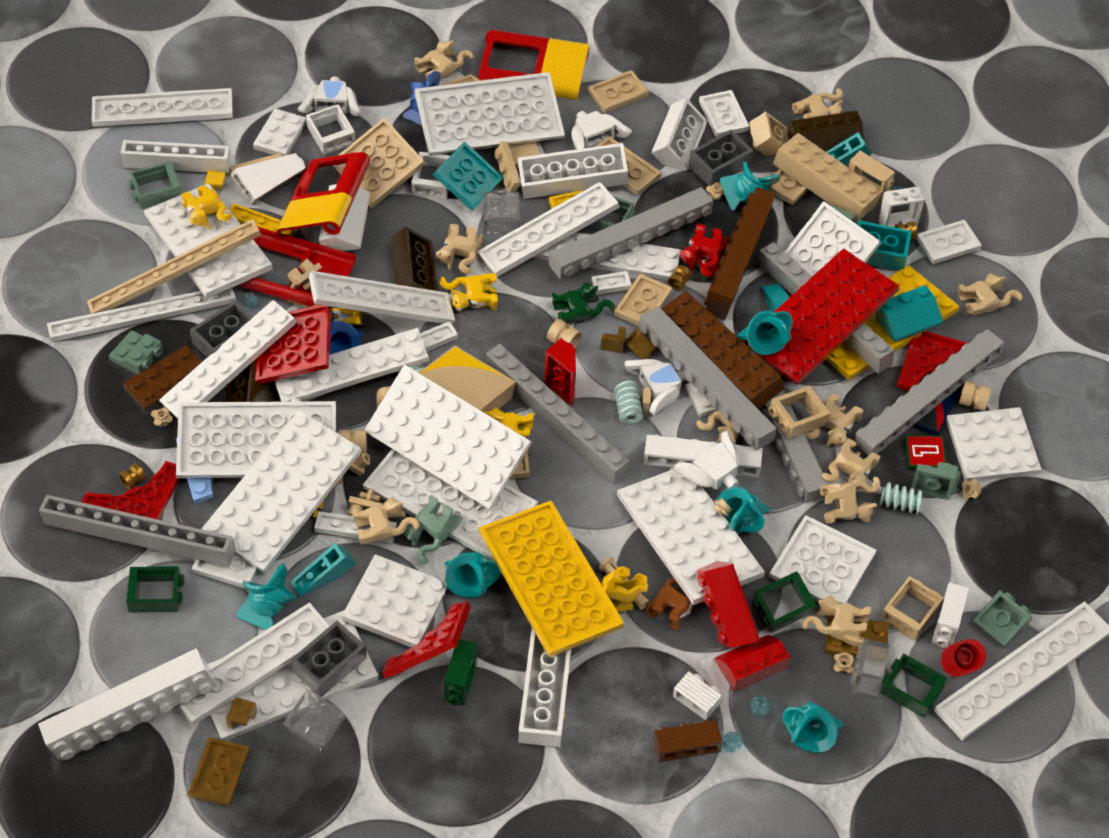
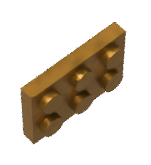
[825,616,889,662]
[188,737,250,807]

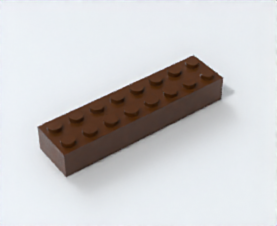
[704,187,776,320]
[662,291,784,409]

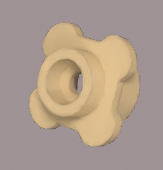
[706,182,725,200]
[151,407,173,427]
[962,479,981,500]
[714,498,732,516]
[834,653,854,673]

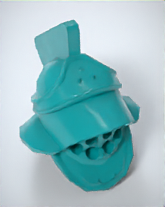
[720,161,781,211]
[736,311,793,355]
[716,487,770,534]
[444,552,501,597]
[237,563,297,630]
[783,701,844,752]

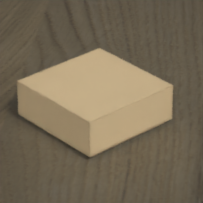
[642,388,651,415]

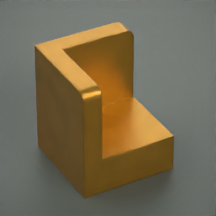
[600,326,627,353]
[625,327,656,360]
[226,697,257,729]

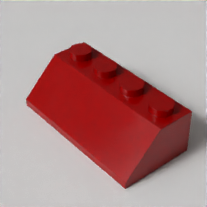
[696,561,760,648]

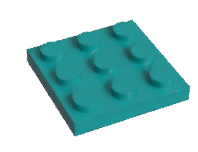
[433,141,503,211]

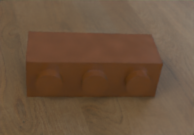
[653,720,723,763]

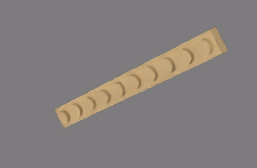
[87,219,261,314]

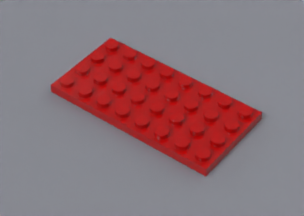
[743,248,900,385]

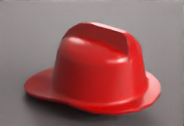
[940,639,987,677]

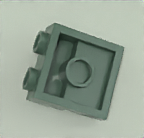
[109,330,163,374]
[911,462,961,500]
[973,590,1032,648]

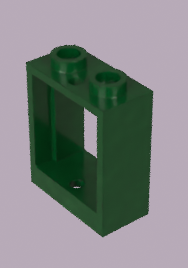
[126,566,184,612]
[752,571,817,632]
[444,639,478,706]
[880,653,947,718]

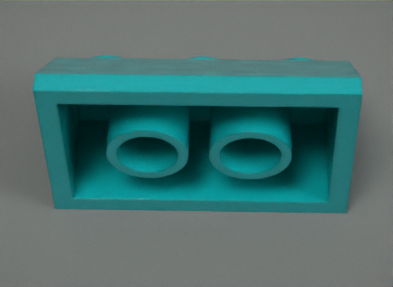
[876,285,943,342]

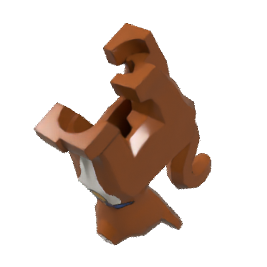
[645,577,705,631]

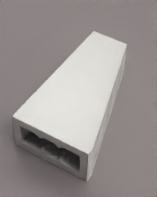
[231,153,306,204]

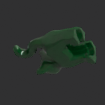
[551,282,615,324]

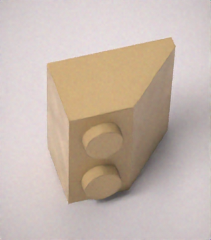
[749,111,790,156]

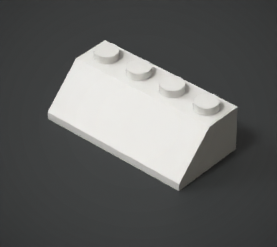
[651,98,708,171]
[319,184,370,251]

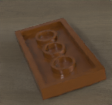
[123,345,202,412]

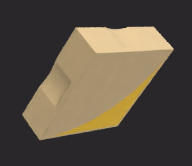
[418,345,516,413]

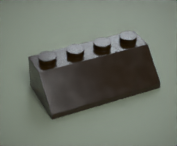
[789,110,865,152]
[391,227,437,291]
[226,358,269,402]

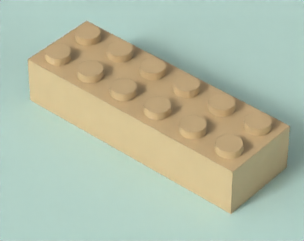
[773,133,882,223]

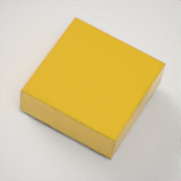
[204,170,226,190]

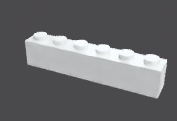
[120,140,231,174]
[643,435,763,478]

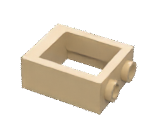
[848,151,895,205]
[768,385,831,439]
[881,576,944,641]

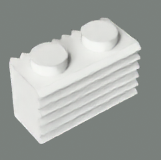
[673,671,722,720]

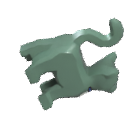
[404,495,463,564]

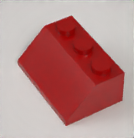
[544,338,576,407]
[714,634,791,692]

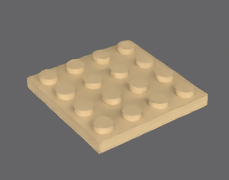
[333,118,426,209]

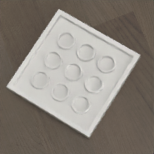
[785,202,881,276]
[946,407,1042,481]
[769,515,877,603]
[342,554,448,648]

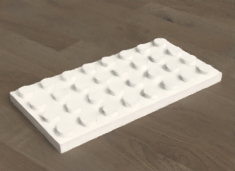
[415,72,565,156]
[144,183,273,299]
[365,365,532,510]
[176,401,336,478]
[202,410,362,573]
[363,449,538,561]
[617,470,765,605]
[208,610,379,741]

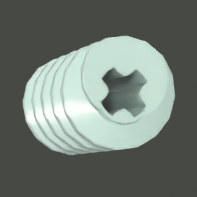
[614,381,643,424]
[879,482,922,515]

